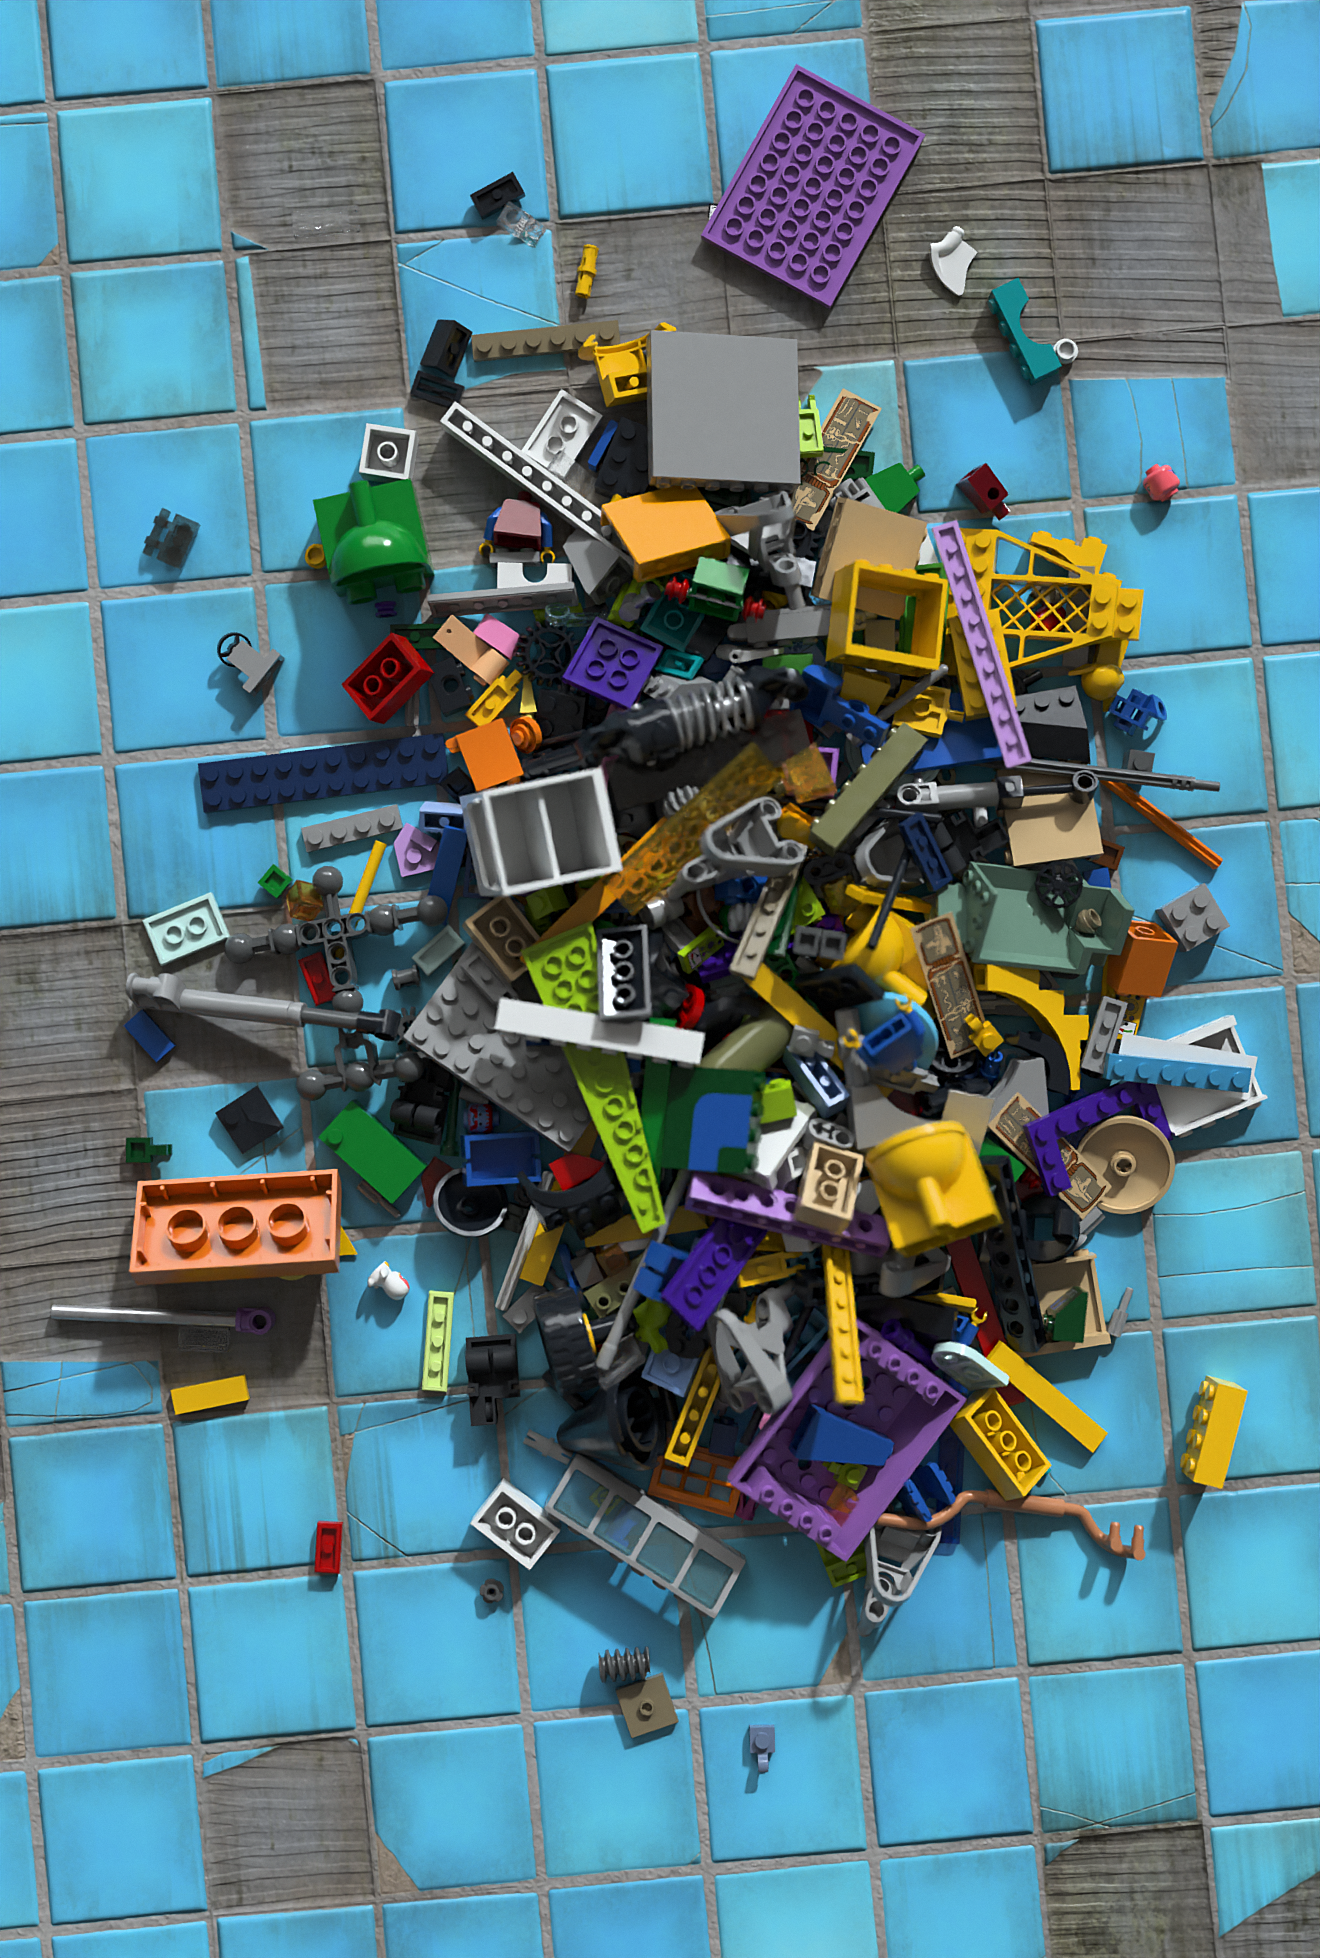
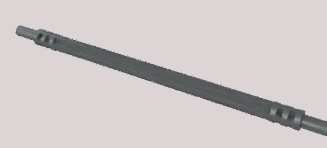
[971,759,1220,792]

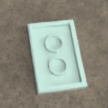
[142,892,230,966]

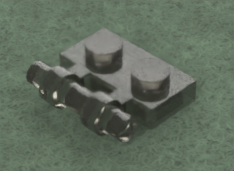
[142,508,201,570]

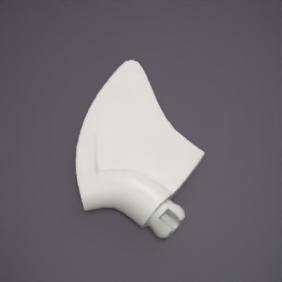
[929,226,977,296]
[716,644,784,663]

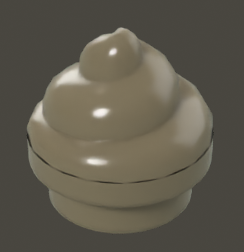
[1074,909,1102,933]

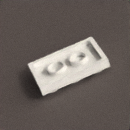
[522,389,603,480]

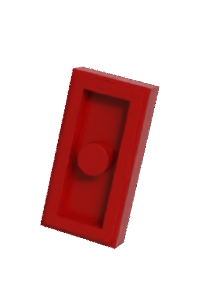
[298,951,335,1006]
[314,1521,343,1574]

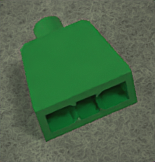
[865,463,925,514]

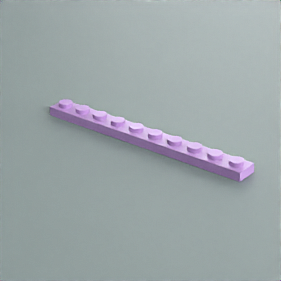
[932,520,1032,769]

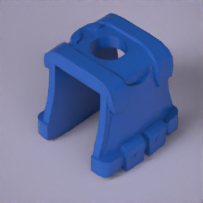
[896,1462,956,1522]

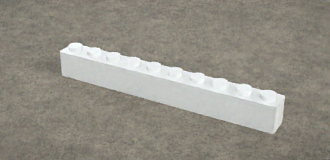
[440,402,634,572]

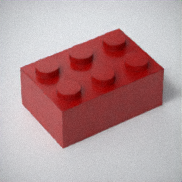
[341,632,434,724]

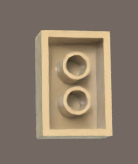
[462,895,540,984]
[793,1141,864,1235]

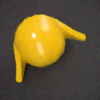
[1068,662,1125,712]

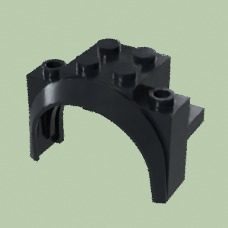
[516,1129,625,1241]

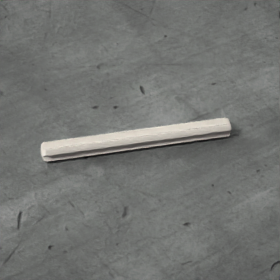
[495,1171,555,1311]

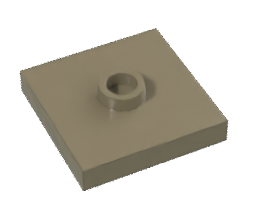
[615,1672,679,1738]

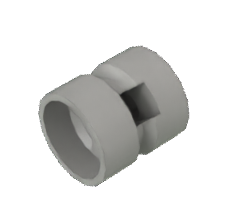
[637,887,684,930]

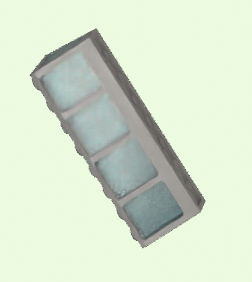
[544,1452,746,1619]

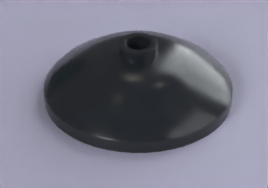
[433,1168,508,1238]

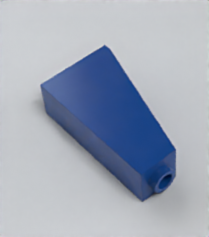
[788,1404,894,1466]

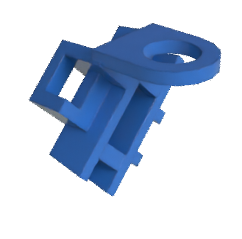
[1108,689,1167,737]

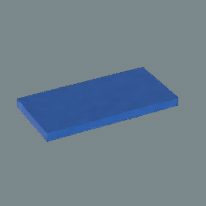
[859,692,1003,775]

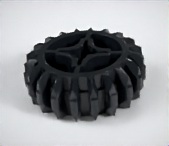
[514,619,579,687]

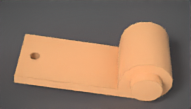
[433,615,510,687]

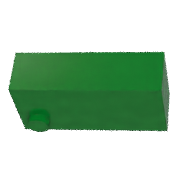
[318,1099,429,1204]

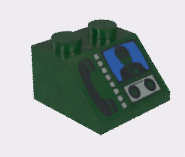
[1042,1286,1088,1343]

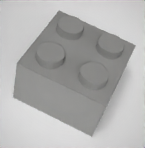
[1156,883,1230,952]

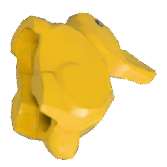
[776,803,817,852]

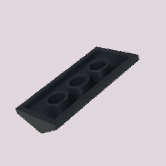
[596,924,652,1025]
[857,1297,957,1349]

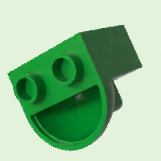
[313,478,435,605]

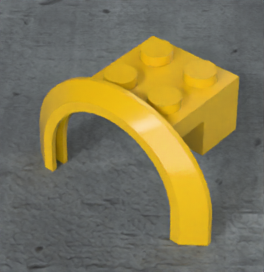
[578,322,676,407]

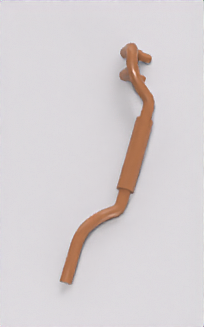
[875,1489,1145,1560]

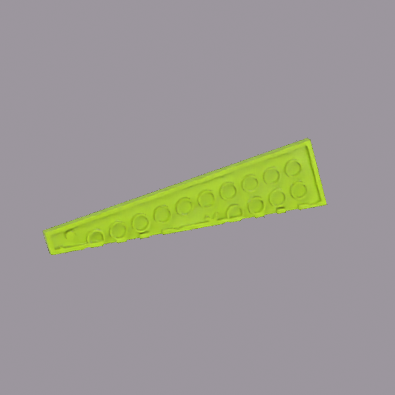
[521,921,666,1233]

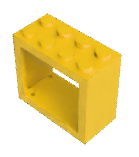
[825,560,948,677]

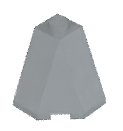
[563,527,634,605]

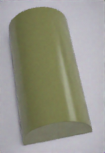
[693,1003,794,1072]

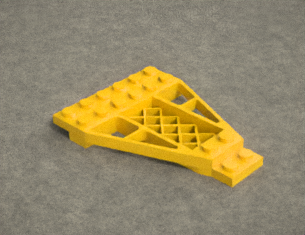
[939,528,1144,677]

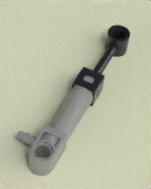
[895,770,1098,814]

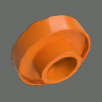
[510,716,542,754]

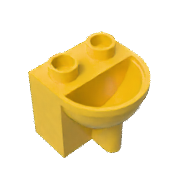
[814,902,929,1006]
[865,1122,1002,1258]

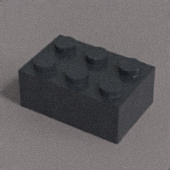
[594,417,651,499]

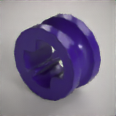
[374,601,398,618]

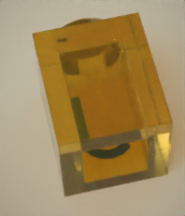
[820,875,863,916]

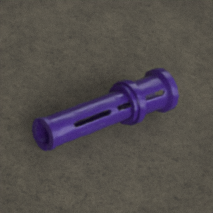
[881,1319,939,1371]

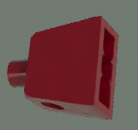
[956,463,1010,521]

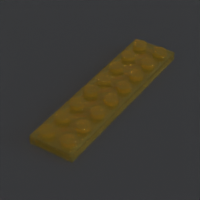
[601,742,782,916]

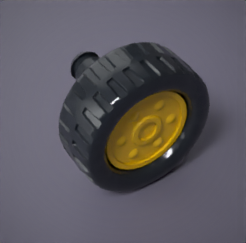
[533,1287,638,1396]

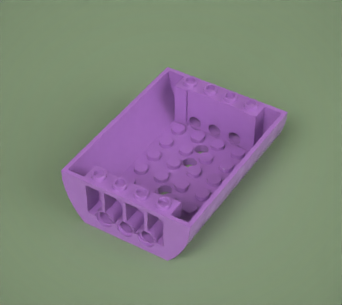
[727,1314,967,1562]

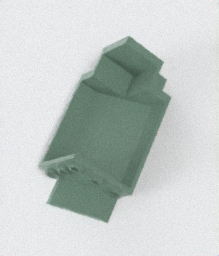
[936,861,1135,975]

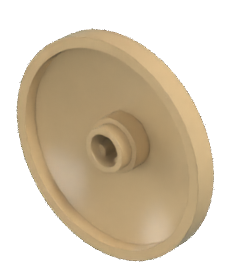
[1075,1116,1175,1214]

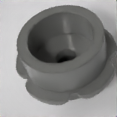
[480,1579,504,1604]

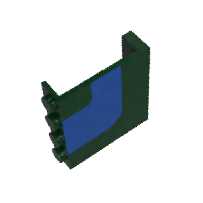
[661,1065,766,1176]

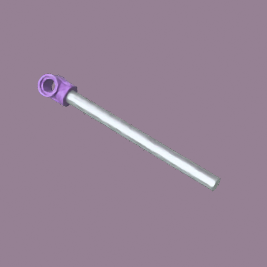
[51,1305,276,1335]

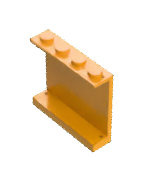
[601,486,731,583]

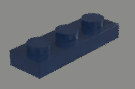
[898,813,953,892]

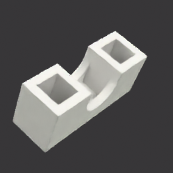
[497,562,573,589]

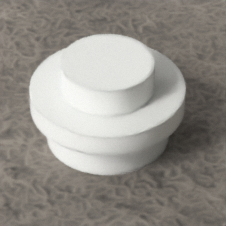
[1053,339,1078,364]

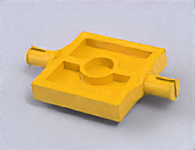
[881,679,964,738]

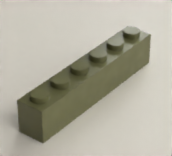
[809,722,928,858]

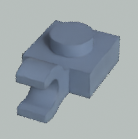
[749,1724,775,1772]

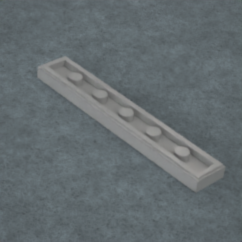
[427,582,579,618]

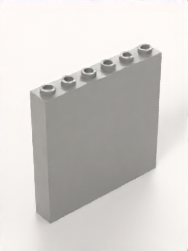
[646,330,801,494]

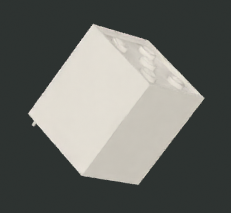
[459,768,622,896]

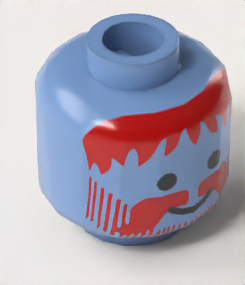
[463,1102,500,1134]

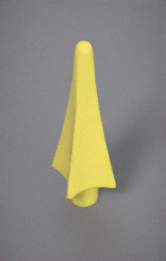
[520,666,537,719]

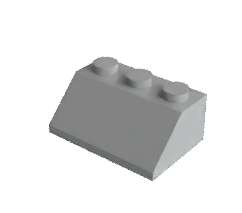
[641,669,713,701]

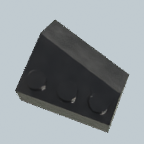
[1015,685,1091,764]

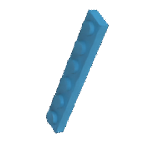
[1103,1053,1252,1093]

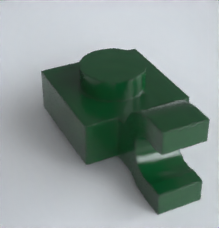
[126,1137,172,1163]

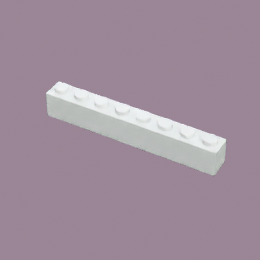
[495,998,705,1068]

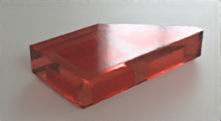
[421,1156,455,1208]

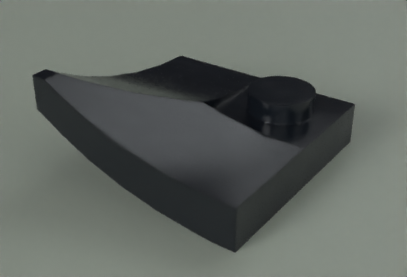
[215,1085,284,1154]

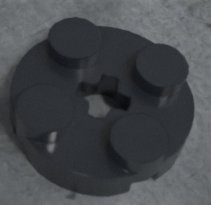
[666,1313,712,1359]

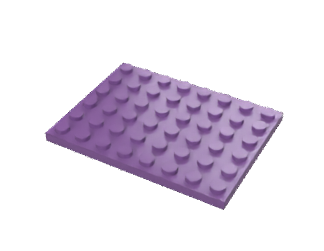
[701,64,926,309]

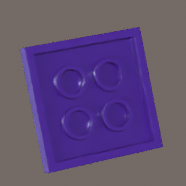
[562,616,663,711]

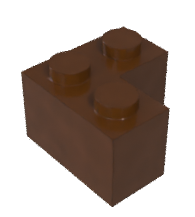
[679,886,721,937]

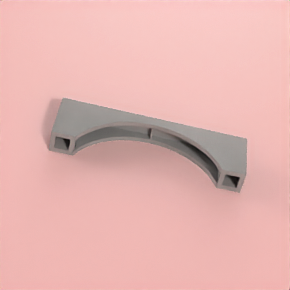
[844,1055,1049,1152]

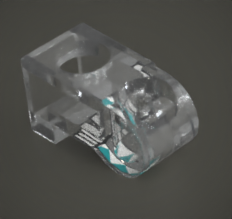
[496,201,546,248]

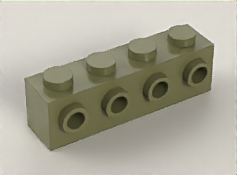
[584,1236,676,1318]

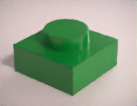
[257,864,293,899]

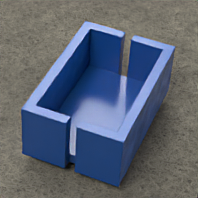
[460,1130,542,1187]
[632,1241,691,1303]

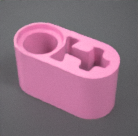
[473,613,524,660]

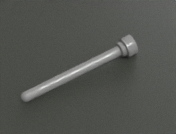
[844,665,948,748]

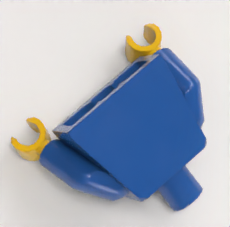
[843,993,925,1074]

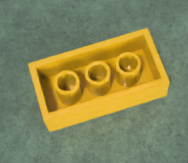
[947,608,1017,721]
[1180,1375,1248,1489]
[949,1388,1051,1501]

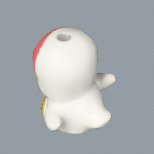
[368,1261,410,1300]

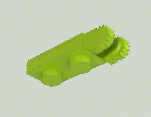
[798,395,824,458]

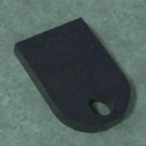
[929,1016,976,1078]

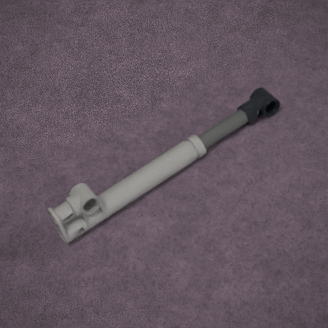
[126,973,401,1041]

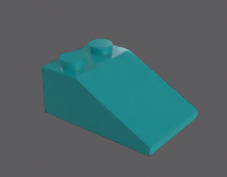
[640,571,707,653]

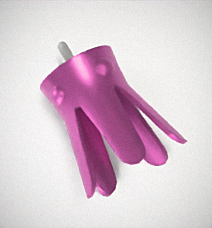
[735,1491,760,1524]

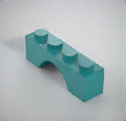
[987,278,1062,386]

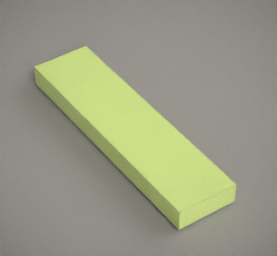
[422,1290,455,1392]

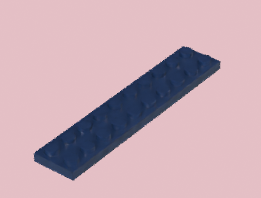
[198,733,449,813]

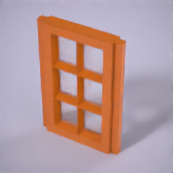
[647,1437,741,1518]

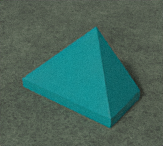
[654,649,704,680]

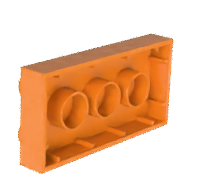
[130,1169,342,1285]

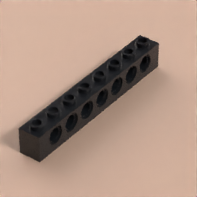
[979,1155,1047,1353]

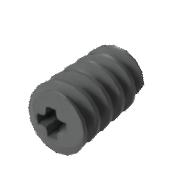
[599,1646,650,1683]

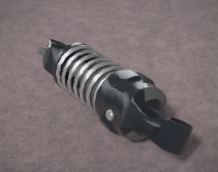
[574,666,809,770]

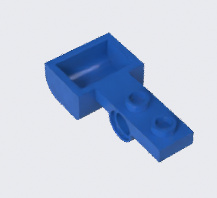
[789,665,890,749]

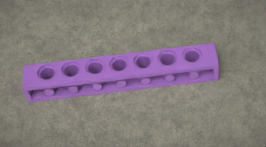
[685,1170,890,1258]

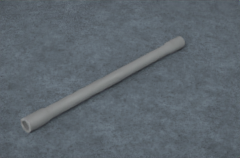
[596,1169,695,1370]

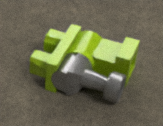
[607,574,671,629]

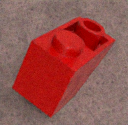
[549,1151,605,1191]

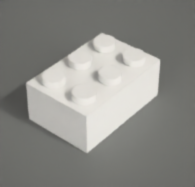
[470,1478,562,1570]

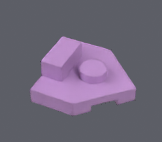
[393,822,440,878]

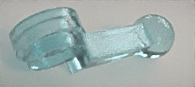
[545,602,611,628]

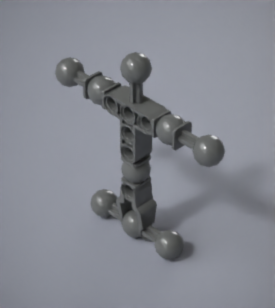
[224,866,448,1101]

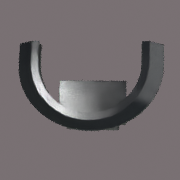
[641,926,689,1024]
[691,995,762,1066]

